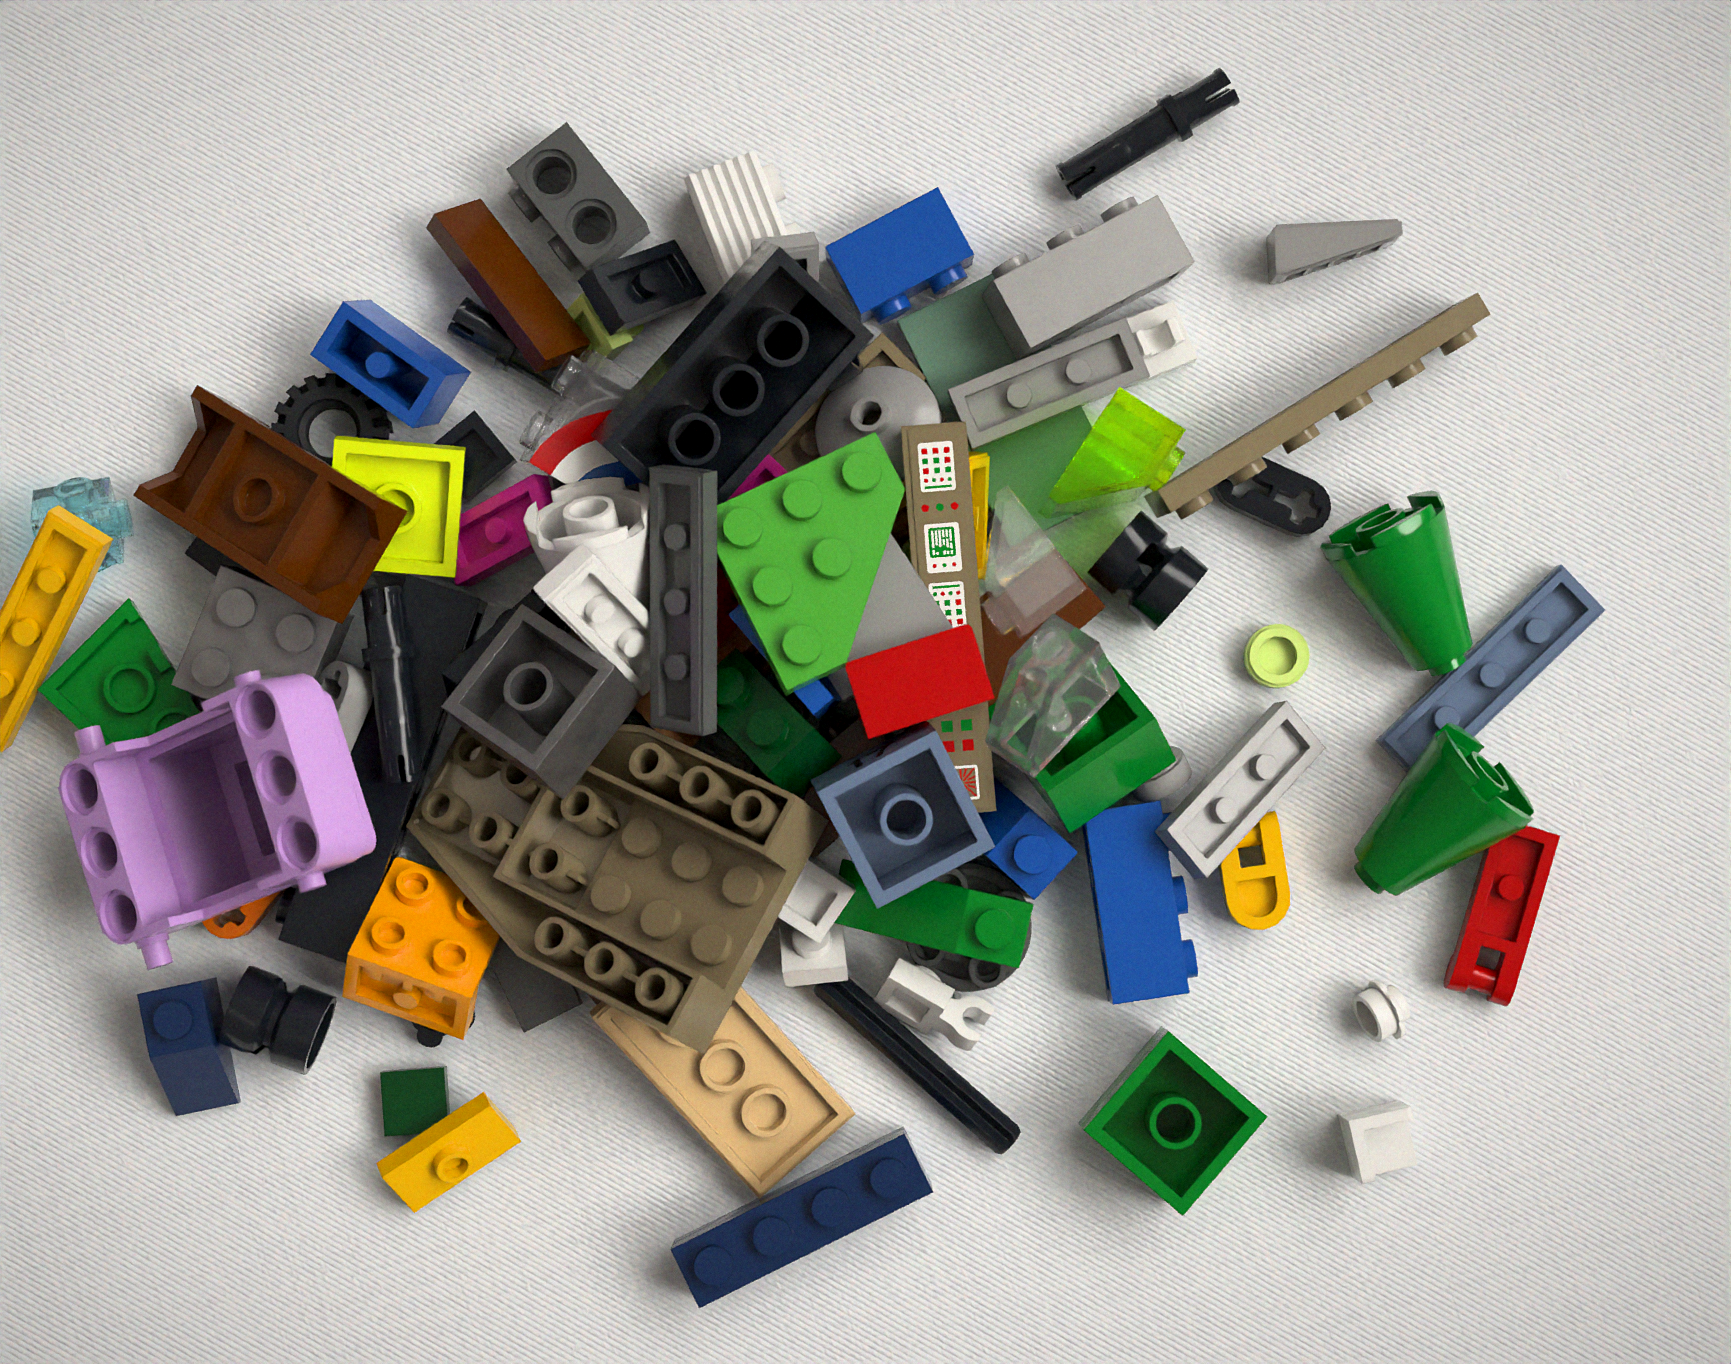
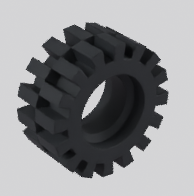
[271,373,393,466]

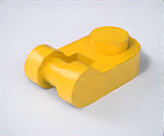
[1218,811,1290,930]

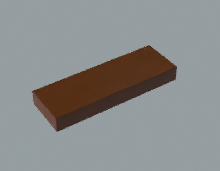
[426,198,591,373]

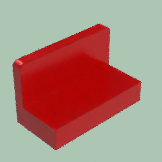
[845,624,995,739]

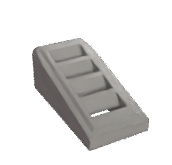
[1266,219,1403,285]

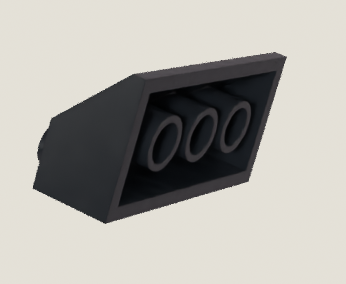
[591,241,874,505]

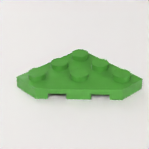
[717,432,905,696]

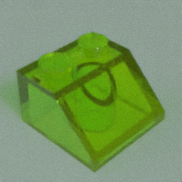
[1037,387,1186,519]

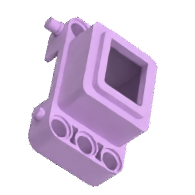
[58,670,376,970]

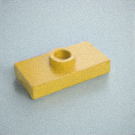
[376,1092,521,1213]

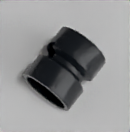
[1087,511,1209,631]
[219,966,337,1075]

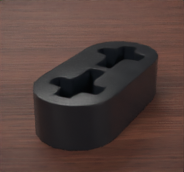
[1213,457,1331,537]

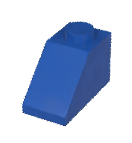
[978,777,1078,900]

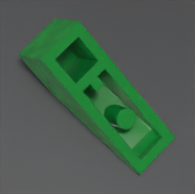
[834,859,1034,968]

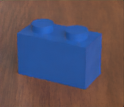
[825,187,974,325]
[310,300,471,429]

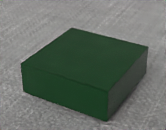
[380,1066,450,1137]

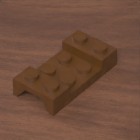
[133,385,408,624]

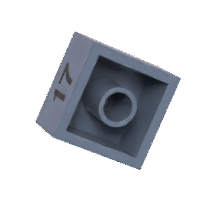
[810,720,995,909]

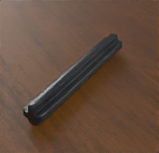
[814,977,1021,1155]

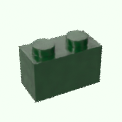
[717,647,842,798]

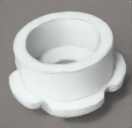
[1352,980,1410,1042]

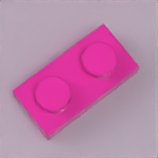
[454,474,553,587]

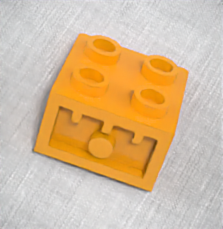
[342,857,501,1040]

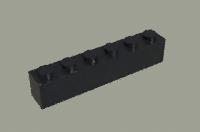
[275,574,488,963]

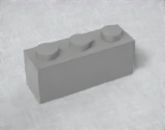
[981,195,1195,361]

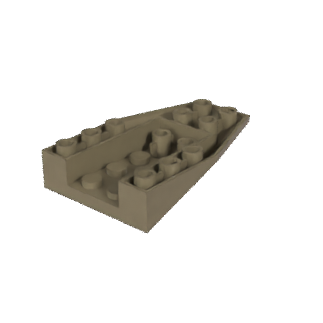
[406,724,828,1055]

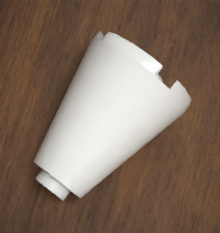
[523,477,650,652]

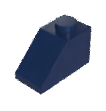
[137,977,241,1116]

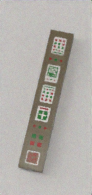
[901,421,996,813]

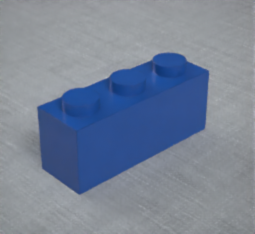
[1082,801,1198,1005]

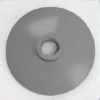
[815,366,941,481]

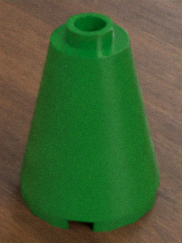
[1320,490,1473,676]
[1354,722,1534,896]

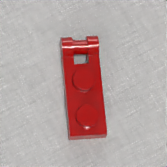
[1444,825,1560,1007]

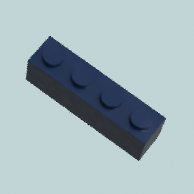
[670,1126,933,1308]

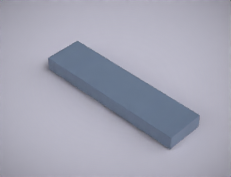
[1376,564,1605,773]

